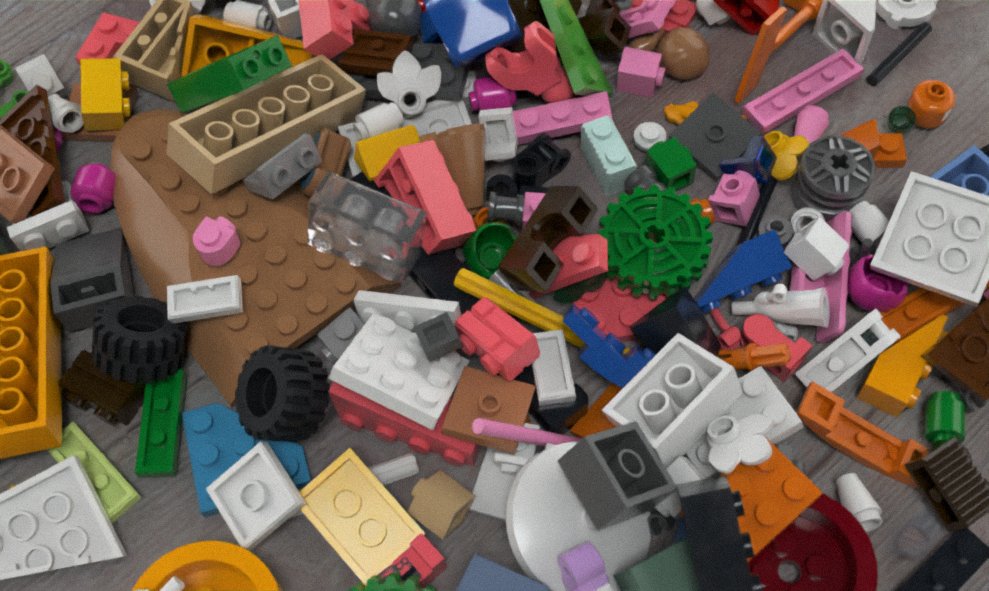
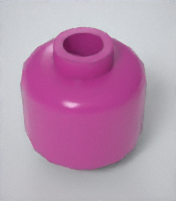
[468,76,517,112]
[70,163,115,214]

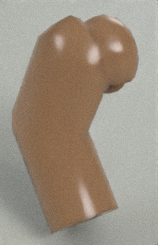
[629,27,665,52]

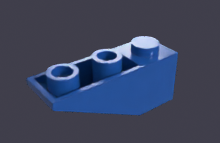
[694,229,792,313]

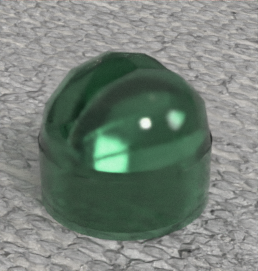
[887,106,916,134]

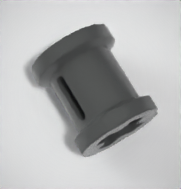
[487,191,525,226]

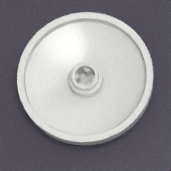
[506,442,651,591]

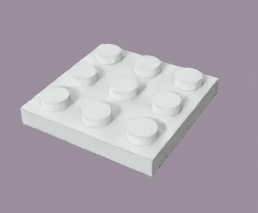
[870,171,989,307]
[328,313,470,430]

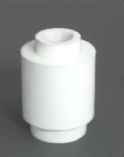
[223,0,272,31]
[353,102,404,140]
[849,201,889,252]

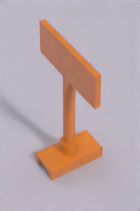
[734,0,822,103]

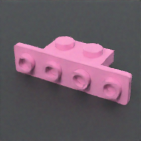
[790,210,852,344]

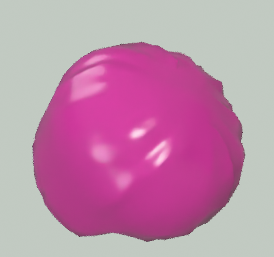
[847,254,908,313]

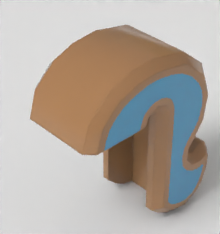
[300,128,351,204]

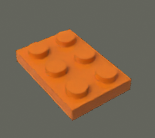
[680,436,823,563]

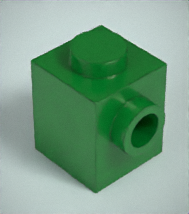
[645,137,697,192]

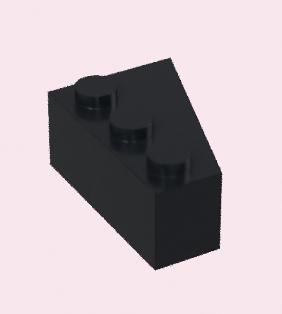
[678,475,762,591]

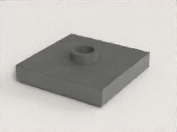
[668,92,762,182]

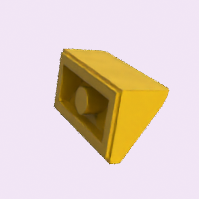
[354,125,420,182]

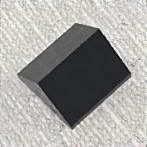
[629,286,722,357]

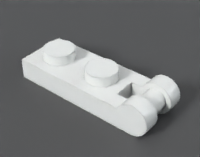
[795,308,901,392]

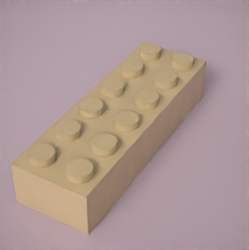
[166,54,366,195]

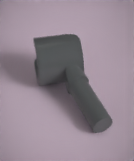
[849,238,873,267]
[942,373,987,414]
[647,507,675,536]

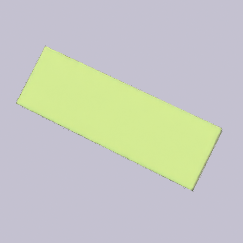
[47,421,142,523]

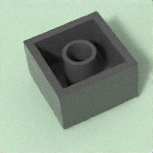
[558,421,678,531]

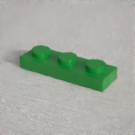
[135,369,187,478]

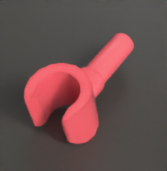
[709,308,741,350]

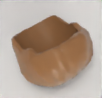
[655,27,711,80]

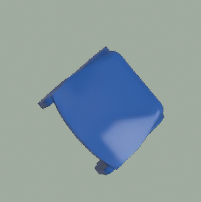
[424,0,522,68]

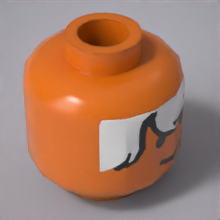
[906,79,956,128]

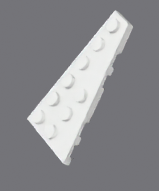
[0,455,127,580]

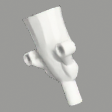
[732,284,830,343]

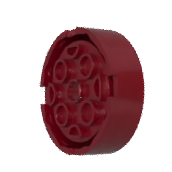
[748,494,878,591]

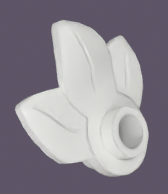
[377,51,441,116]
[707,414,774,474]

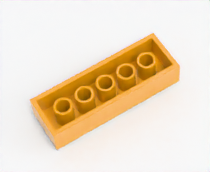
[0,246,62,459]

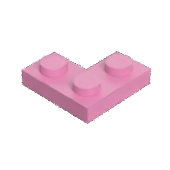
[619,0,676,40]

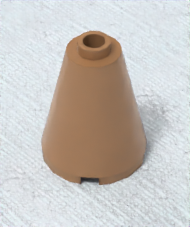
[419,123,485,215]

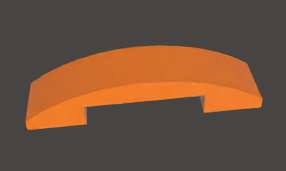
[796,381,928,489]

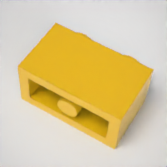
[80,58,131,131]

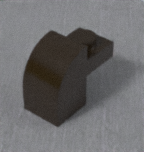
[577,0,631,57]

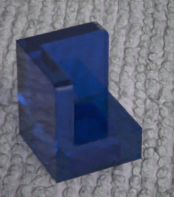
[719,136,777,184]

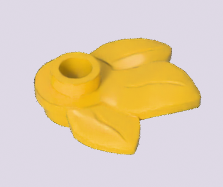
[749,131,810,182]

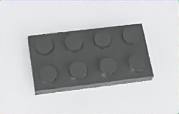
[345,43,471,101]

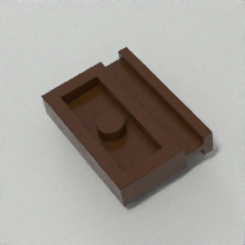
[338,29,414,76]

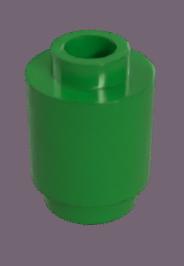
[925,391,965,445]

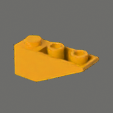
[856,314,948,418]

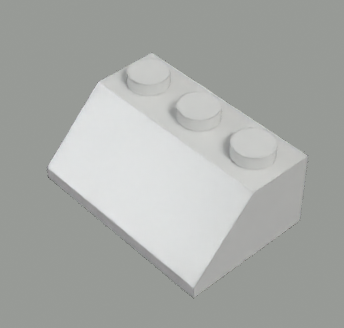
[602,333,743,469]

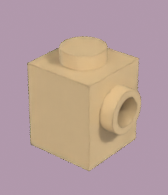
[407,470,476,540]

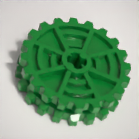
[597,185,713,300]

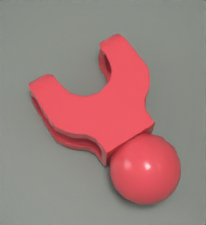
[485,21,576,104]

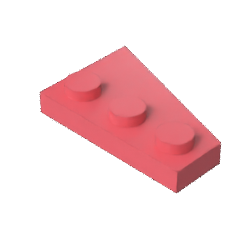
[529,234,608,298]

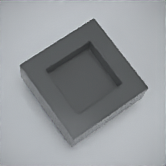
[413,312,463,362]

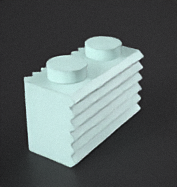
[580,115,638,196]

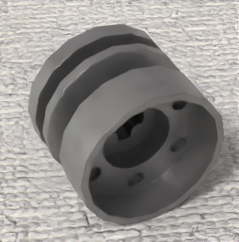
[791,135,875,222]

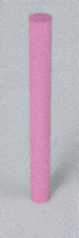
[472,418,581,447]

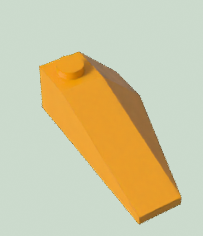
[181,14,313,78]

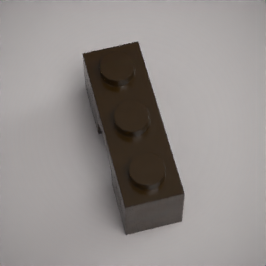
[498,186,598,292]

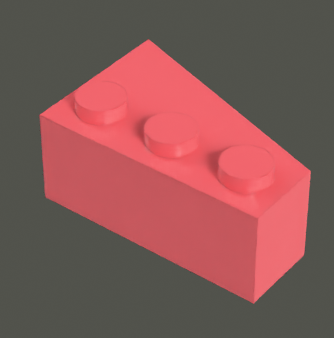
[374,140,477,255]

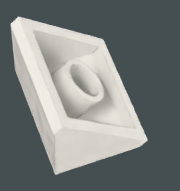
[812,0,876,65]

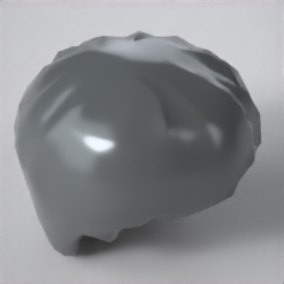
[368,0,421,41]

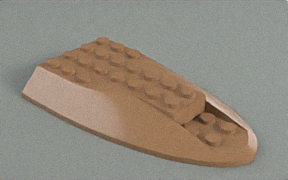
[110,109,402,408]

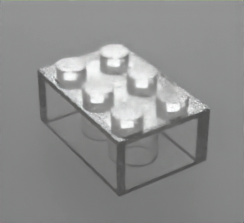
[308,171,427,284]

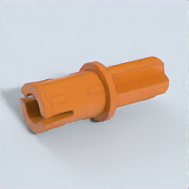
[718,343,791,371]

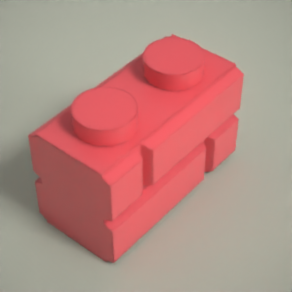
[454,297,540,381]

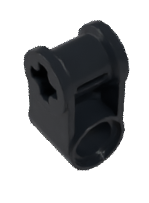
[512,133,571,190]

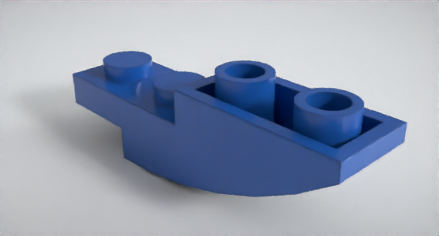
[563,304,656,388]

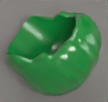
[463,222,517,280]

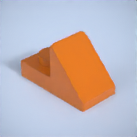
[839,119,907,168]

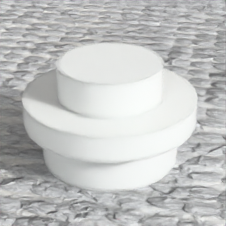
[633,122,666,153]

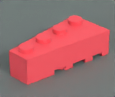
[328,381,482,467]

